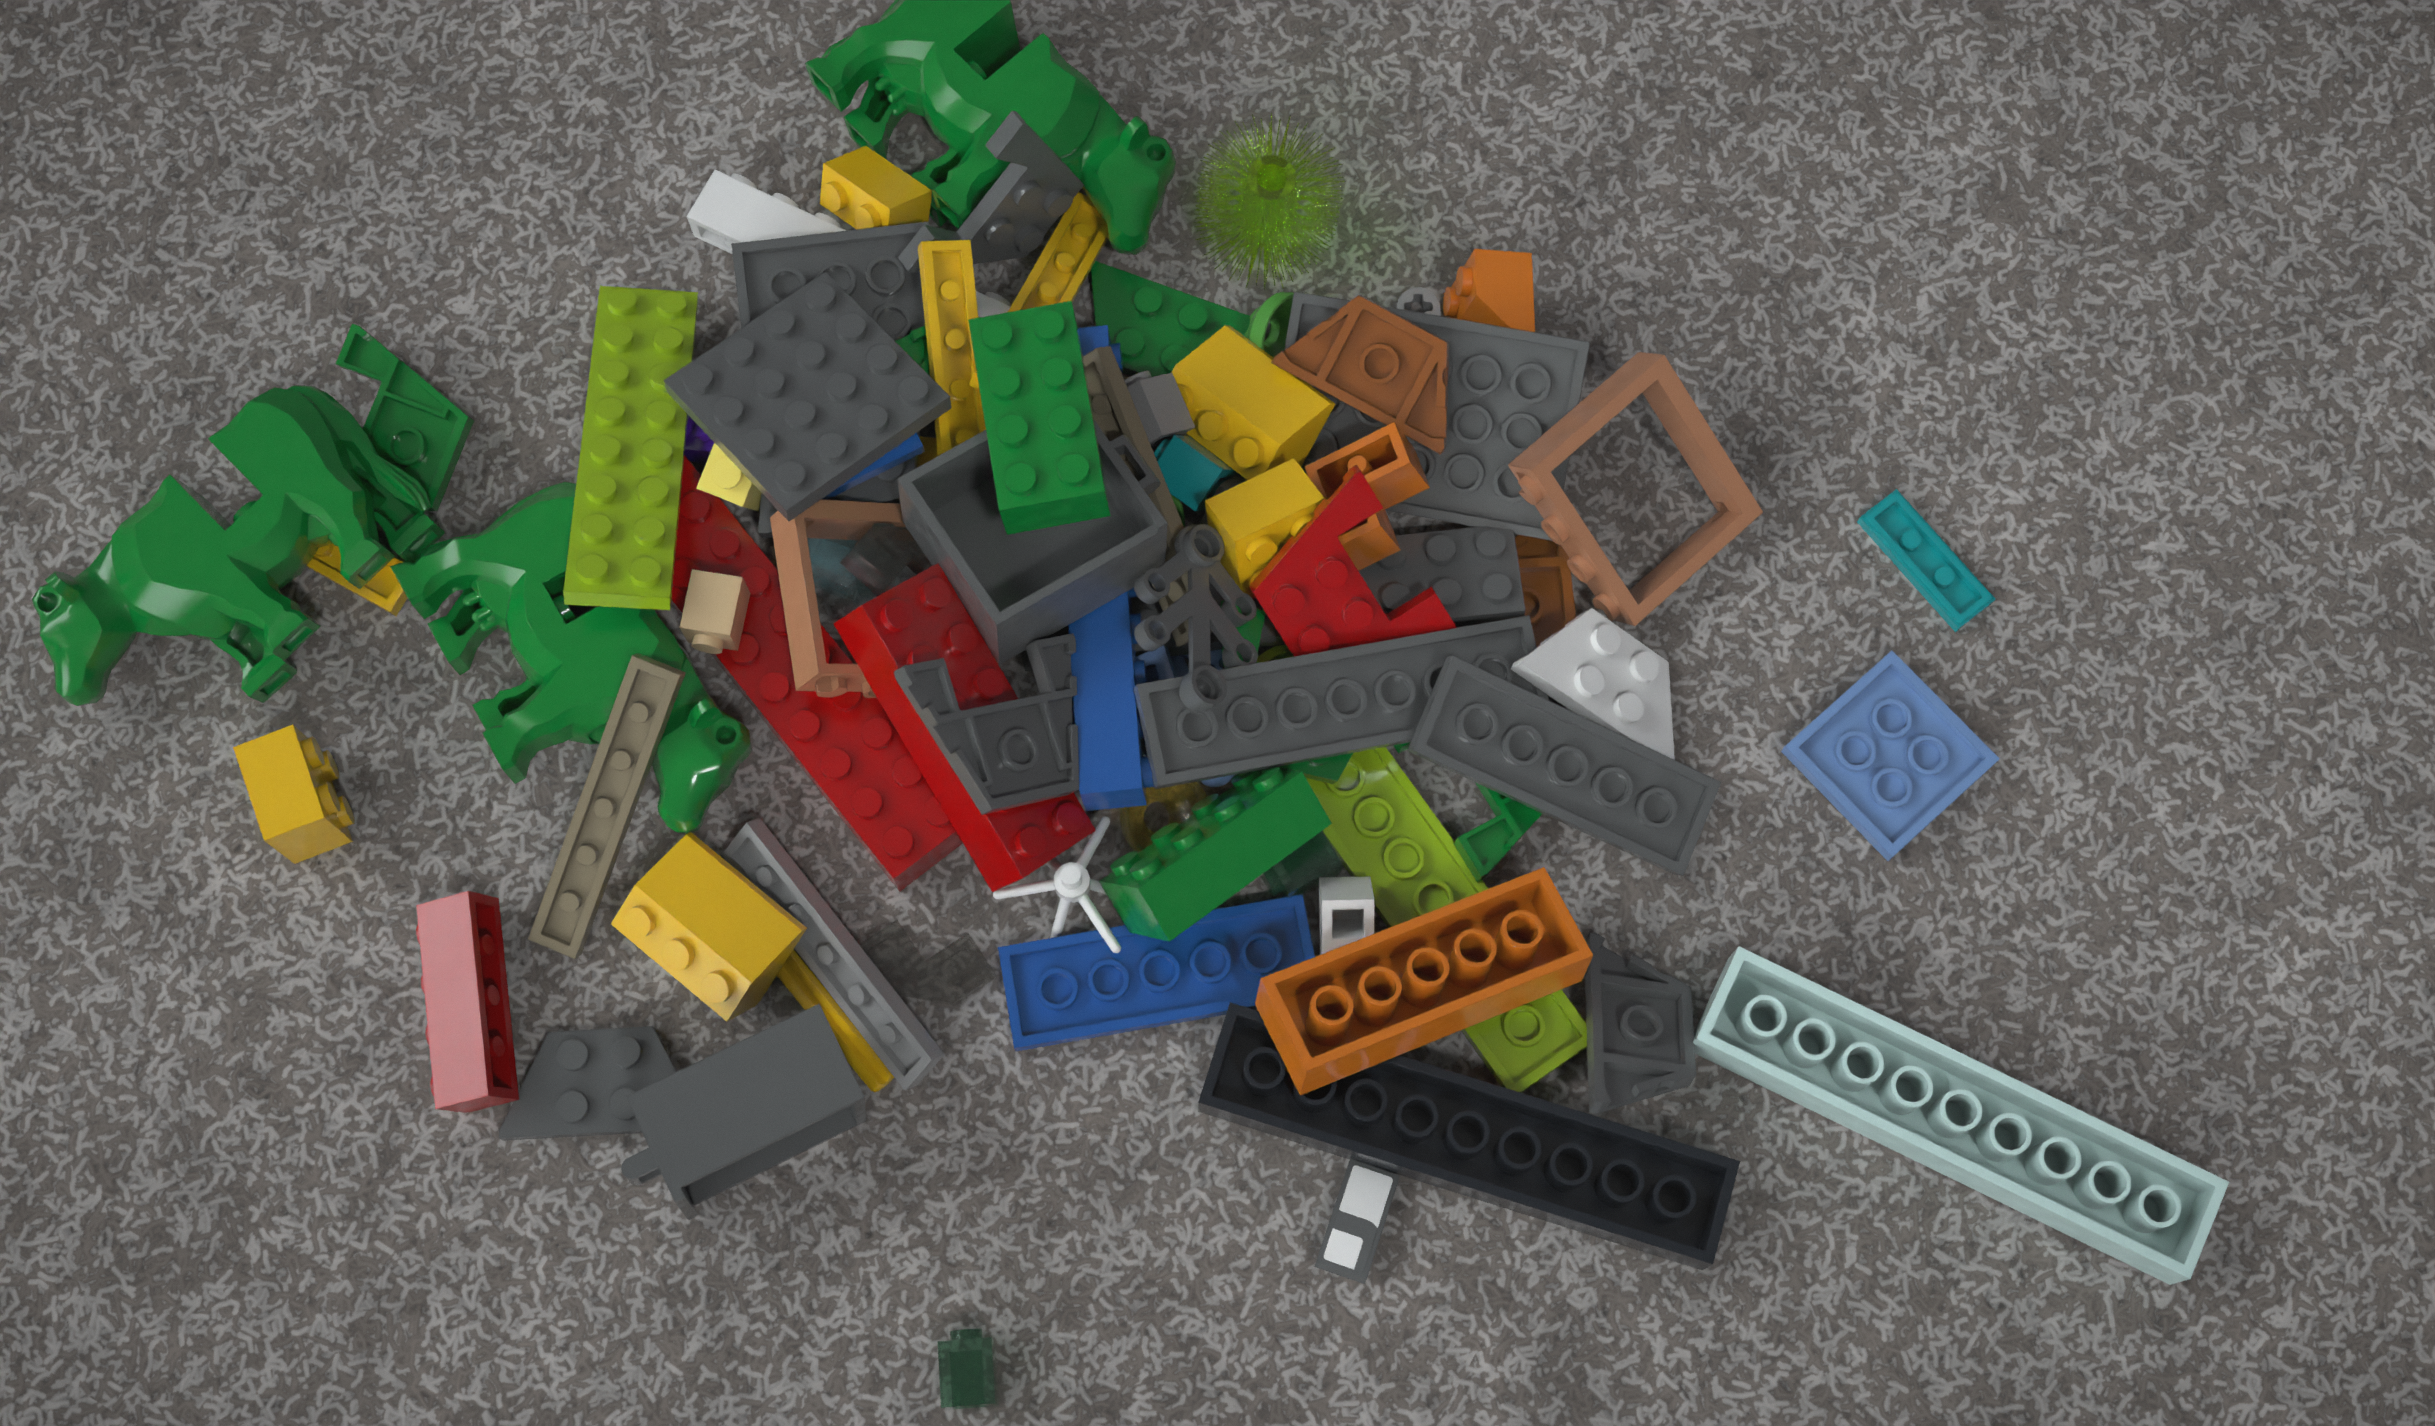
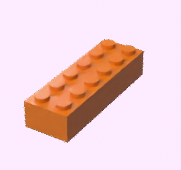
[1255,867,1593,1095]

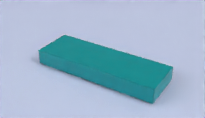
[1857,489,1996,633]

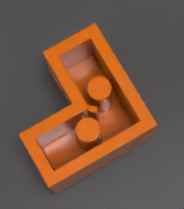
[1305,422,1430,571]

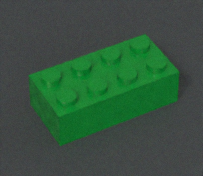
[968,301,1111,535]
[1099,767,1332,942]

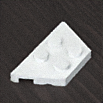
[1511,608,1675,760]

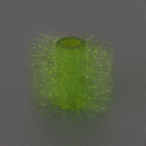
[1193,113,1345,290]

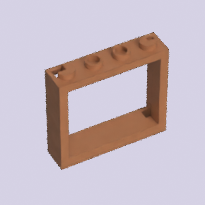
[1508,352,1763,626]
[770,500,998,698]

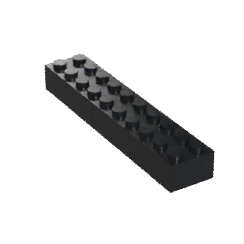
[1198,1002,1740,1270]

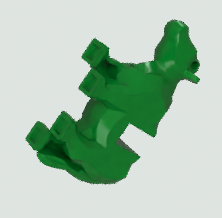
[805,0,1176,255]
[32,385,445,706]
[391,482,753,834]

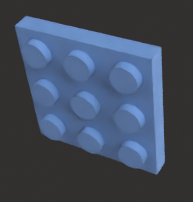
[1781,650,2000,861]

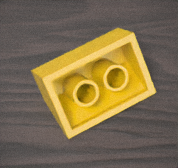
[1171,325,1335,480]
[611,832,807,1022]

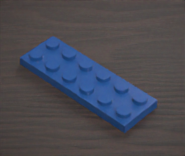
[998,894,1315,1052]

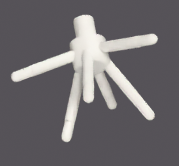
[993,816,1121,953]

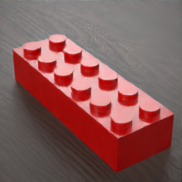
[833,563,1096,892]

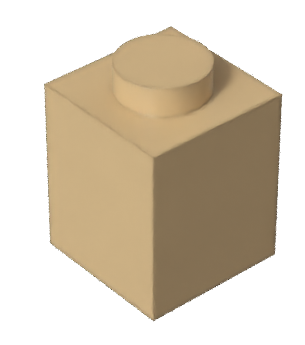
[679,569,750,654]

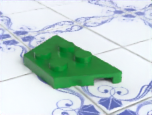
[1091,261,1250,377]

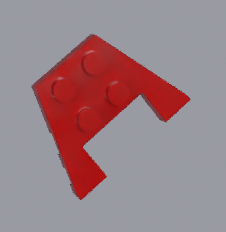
[1249,465,1457,657]

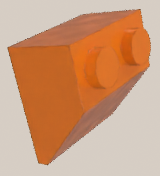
[1443,249,1535,332]

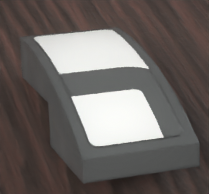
[1314,1159,1400,1284]

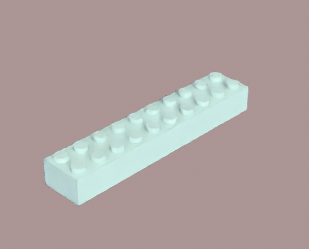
[1693,946,2229,1285]

